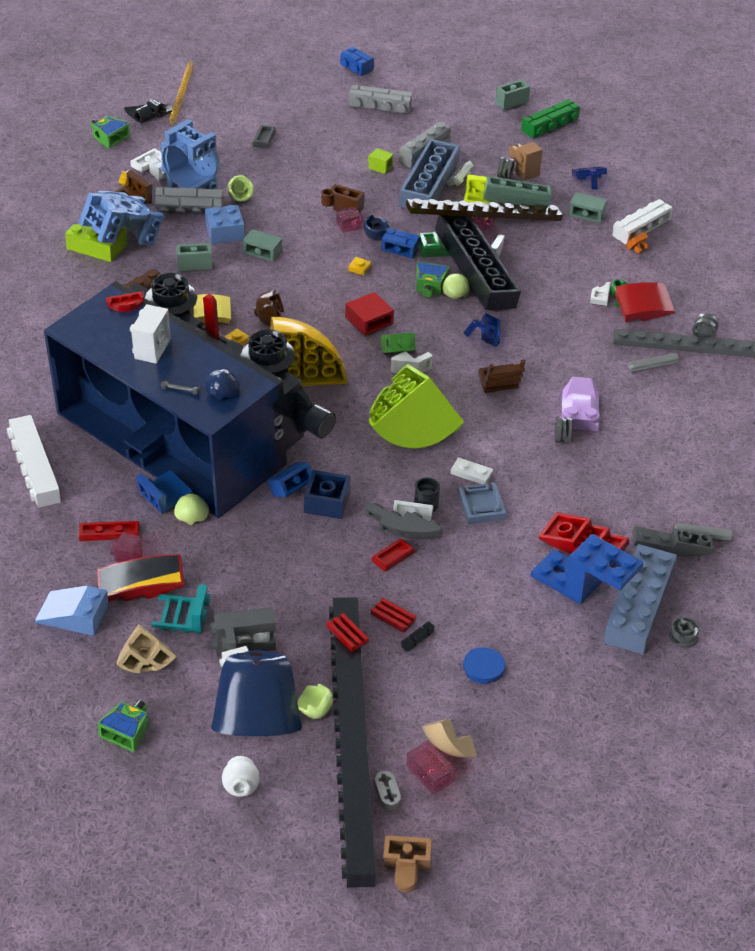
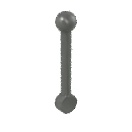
[161,381,200,395]

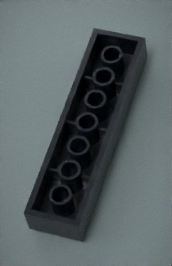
[435,215,521,310]

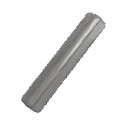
[628,353,679,372]
[674,523,733,541]

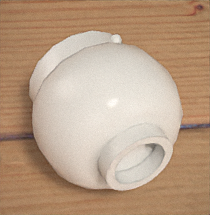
[222,756,260,797]

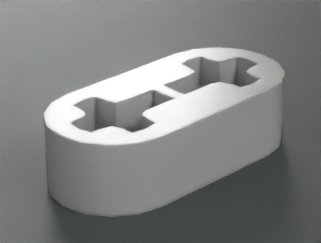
[375,771,401,811]

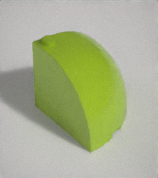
[369,364,464,448]

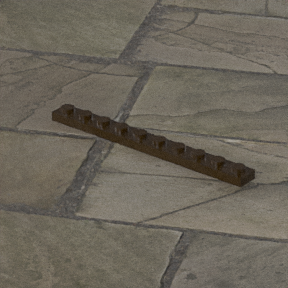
[406,198,563,221]

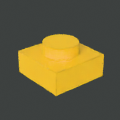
[348,257,371,276]
[225,329,250,345]

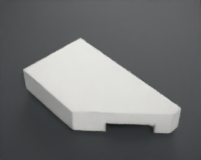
[590,282,611,306]

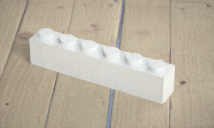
[7,415,61,508]

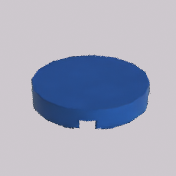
[463,647,505,684]

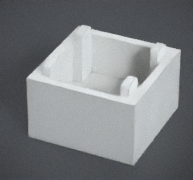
[130,304,171,363]

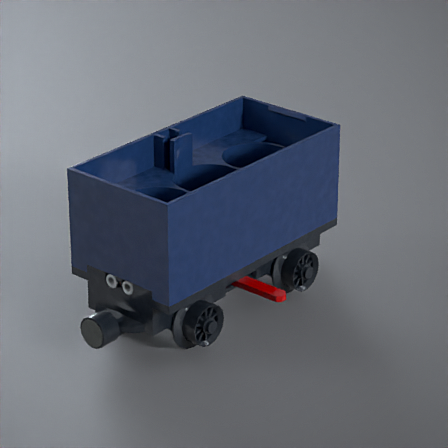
[44,273,336,519]

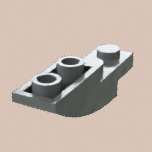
[365,502,443,539]
[632,526,714,557]

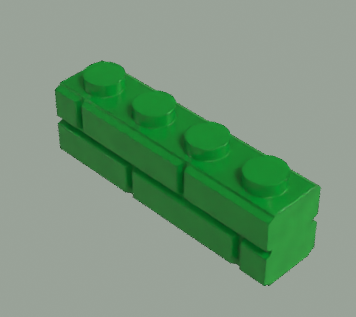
[521,99,580,139]

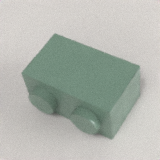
[495,79,530,110]
[569,192,607,223]
[243,229,282,262]
[176,243,212,271]

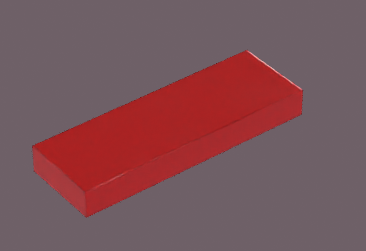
[79,521,139,541]

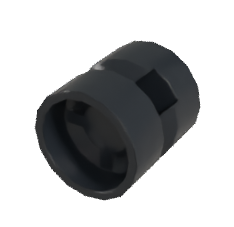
[414,477,440,513]

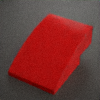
[615,282,675,322]

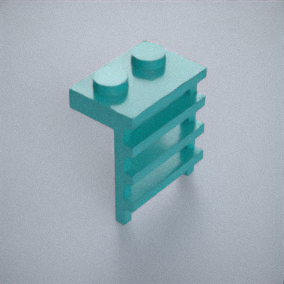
[151,584,211,634]

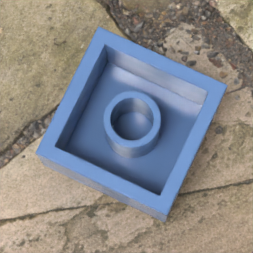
[205,205,244,244]

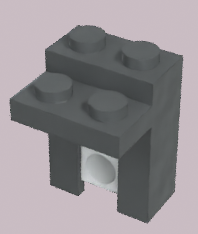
[210,607,276,657]

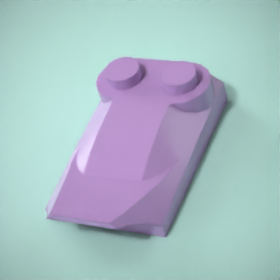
[562,377,600,431]

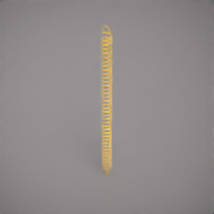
[169,60,194,125]

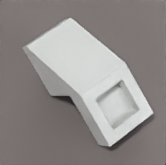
[391,351,433,373]

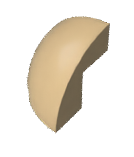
[116,624,176,673]
[422,719,477,758]

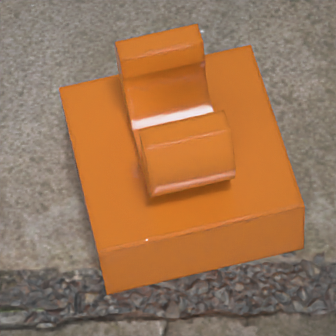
[626,232,648,253]

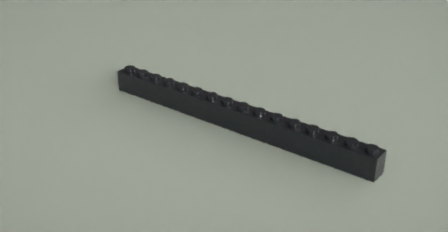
[329,597,375,888]

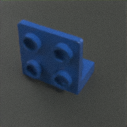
[136,470,193,514]

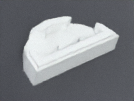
[491,234,505,257]

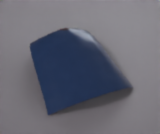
[211,650,302,736]

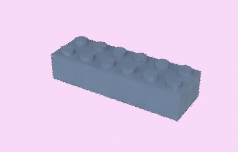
[399,139,460,208]
[603,544,677,654]

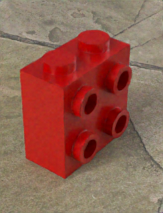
[345,292,394,336]

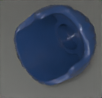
[363,214,390,241]
[205,369,240,401]

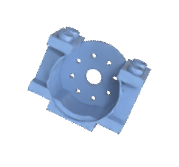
[161,119,219,189]
[78,191,164,245]

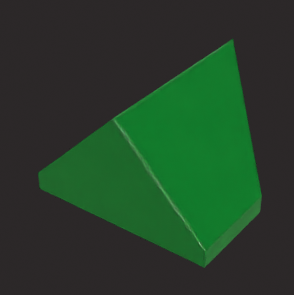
[419,232,451,257]

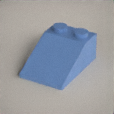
[35,586,109,636]

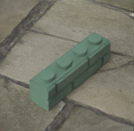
[483,176,551,206]

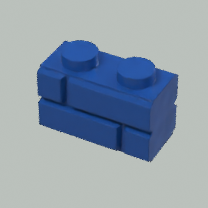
[340,46,374,76]
[381,228,420,259]
[267,462,312,497]

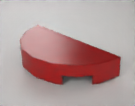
[106,291,144,312]

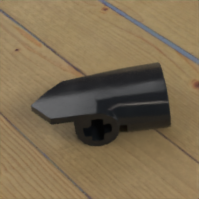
[124,99,173,123]

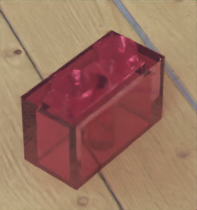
[406,741,455,795]

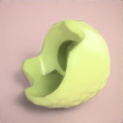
[228,175,253,202]
[442,273,469,299]
[174,494,209,525]
[298,684,333,719]

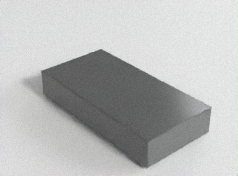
[253,125,276,148]

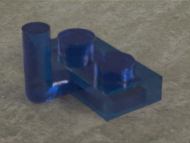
[572,166,607,190]
[464,313,501,347]

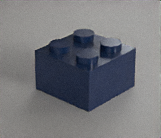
[304,470,351,519]

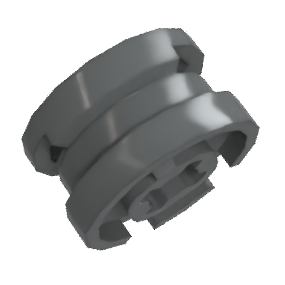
[497,157,515,180]
[692,313,719,337]
[555,417,572,443]
[669,616,700,648]

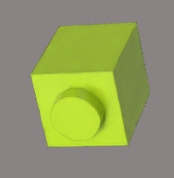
[368,148,394,174]

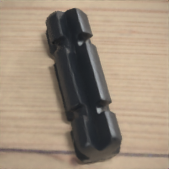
[401,621,435,651]

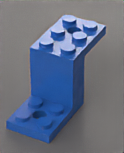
[531,534,644,604]

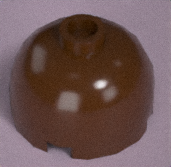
[254,290,284,326]

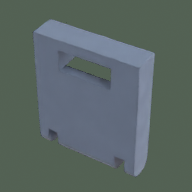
[457,483,506,524]

